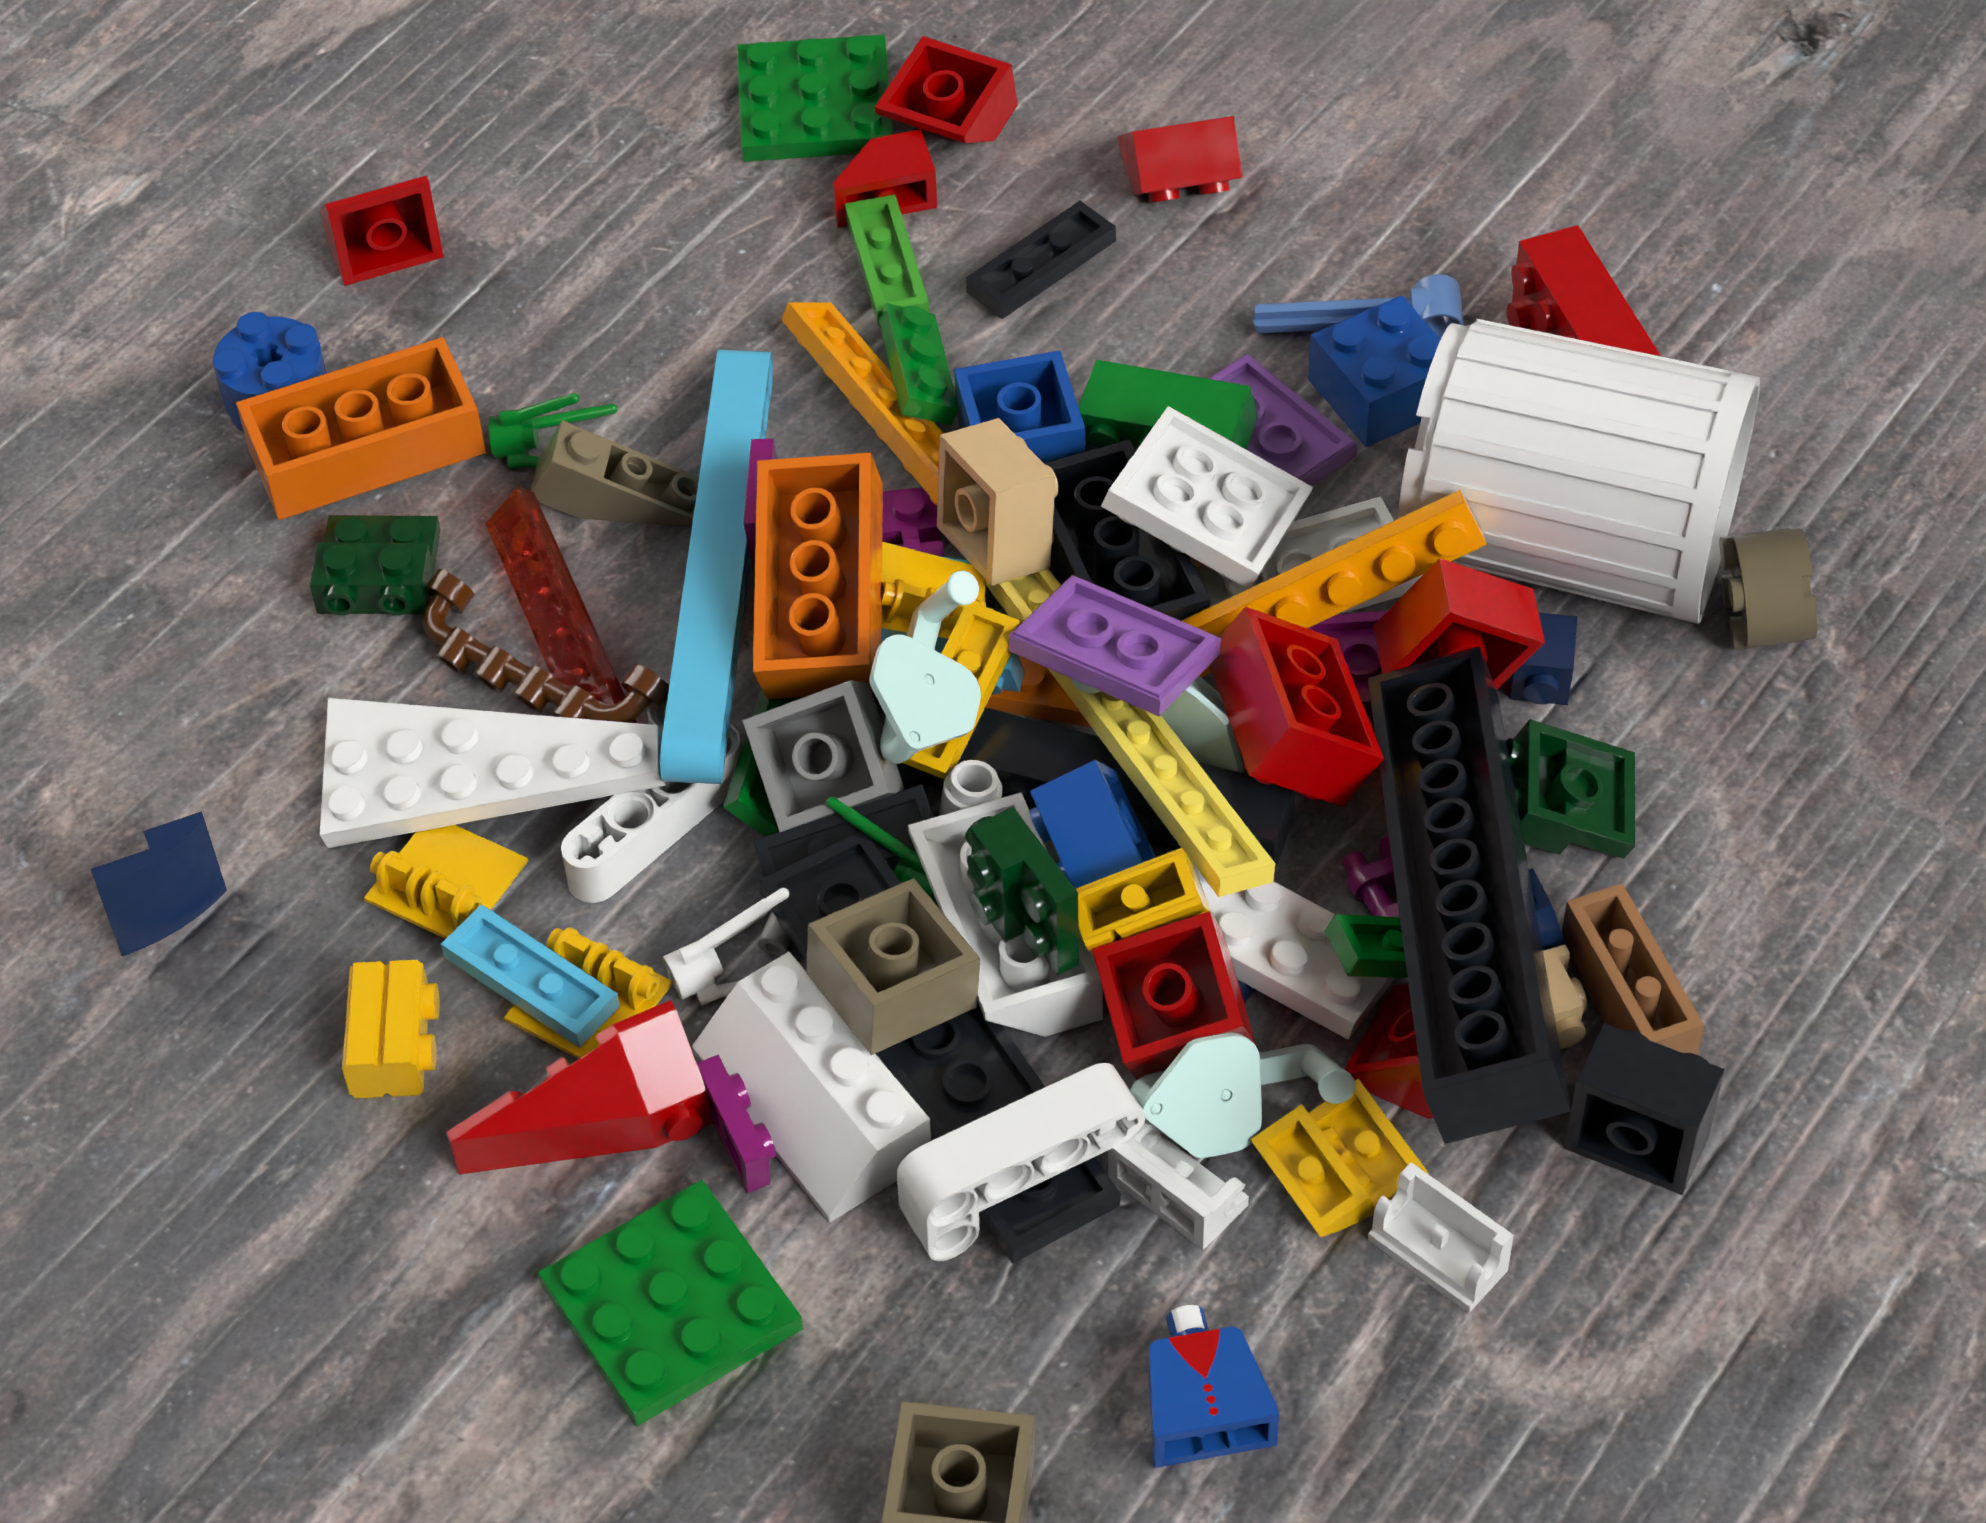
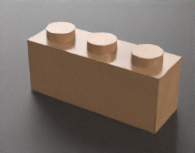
[1562,883,1705,1055]

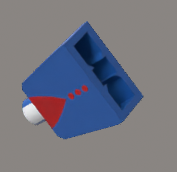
[1149,1305,1279,1468]

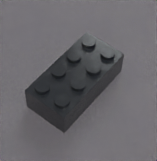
[1044,440,1211,621]

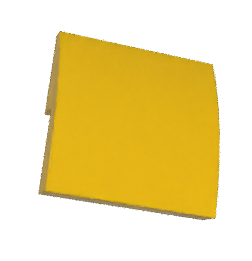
[1250,1079,1428,1238]

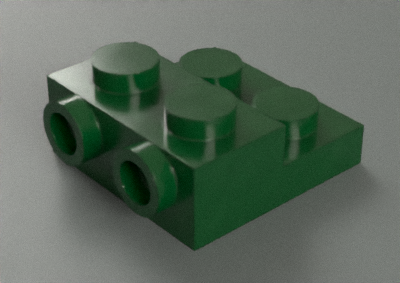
[310,515,441,616]
[1506,719,1635,859]
[965,807,1079,975]

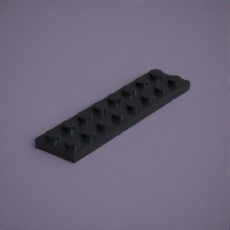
[759,831,1121,1264]

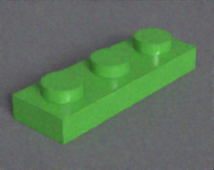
[845,195,930,327]

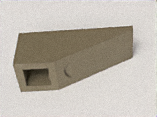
[529,420,699,527]

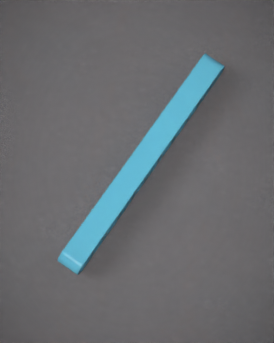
[660,349,773,784]

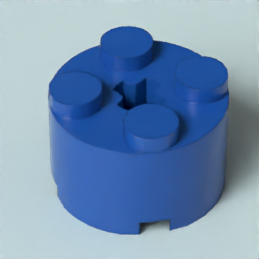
[213,312,327,433]

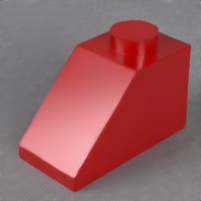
[833,129,937,228]

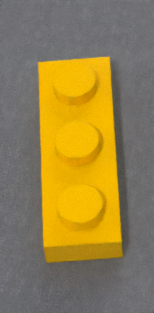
[903,602,1021,780]

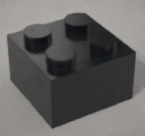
[1564,1023,1725,1195]

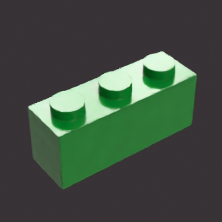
[1078,360,1258,451]

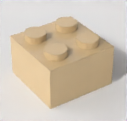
[937,418,1058,586]

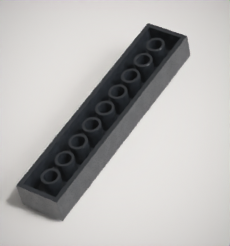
[1368,646,1571,1144]

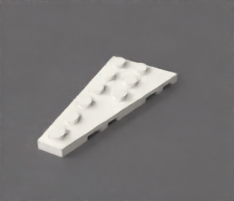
[320,698,665,848]

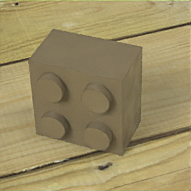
[807,878,980,1055]
[881,1401,1036,1523]

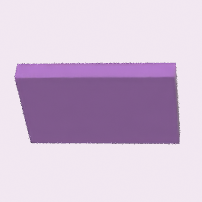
[1209,354,1357,486]
[1009,575,1221,716]

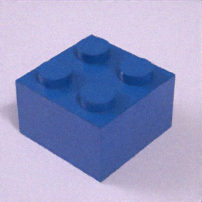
[1308,295,1441,447]
[954,350,1085,463]
[1029,760,1156,889]

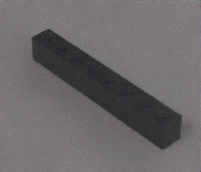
[872,693,1295,869]

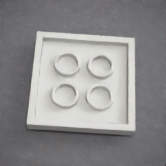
[1101,406,1313,589]

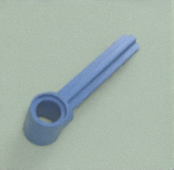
[1253,274,1464,339]

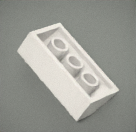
[908,793,1103,1037]
[692,952,931,1223]

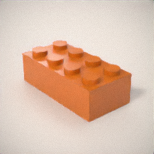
[236,337,486,520]
[753,452,883,699]

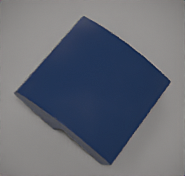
[91,811,227,956]

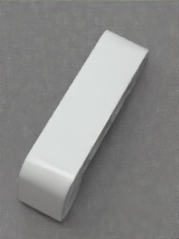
[561,701,742,903]
[897,1063,1146,1261]

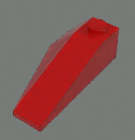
[446,1000,712,1175]

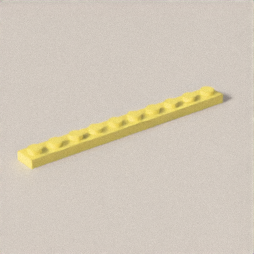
[985,569,1275,897]

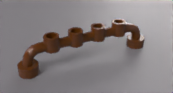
[423,569,669,723]

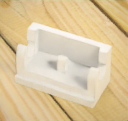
[1108,1119,1249,1250]
[1368,1162,1514,1313]

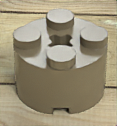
[1719,528,1817,650]

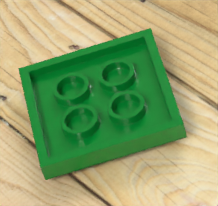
[737,34,893,162]
[538,1179,803,1427]

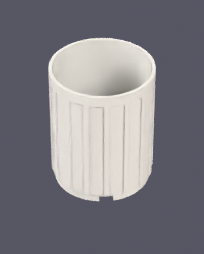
[1398,319,1760,624]

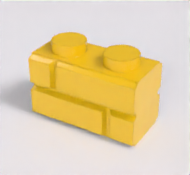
[1076,848,1212,956]
[342,960,440,1099]

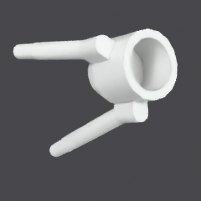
[662,888,789,1006]

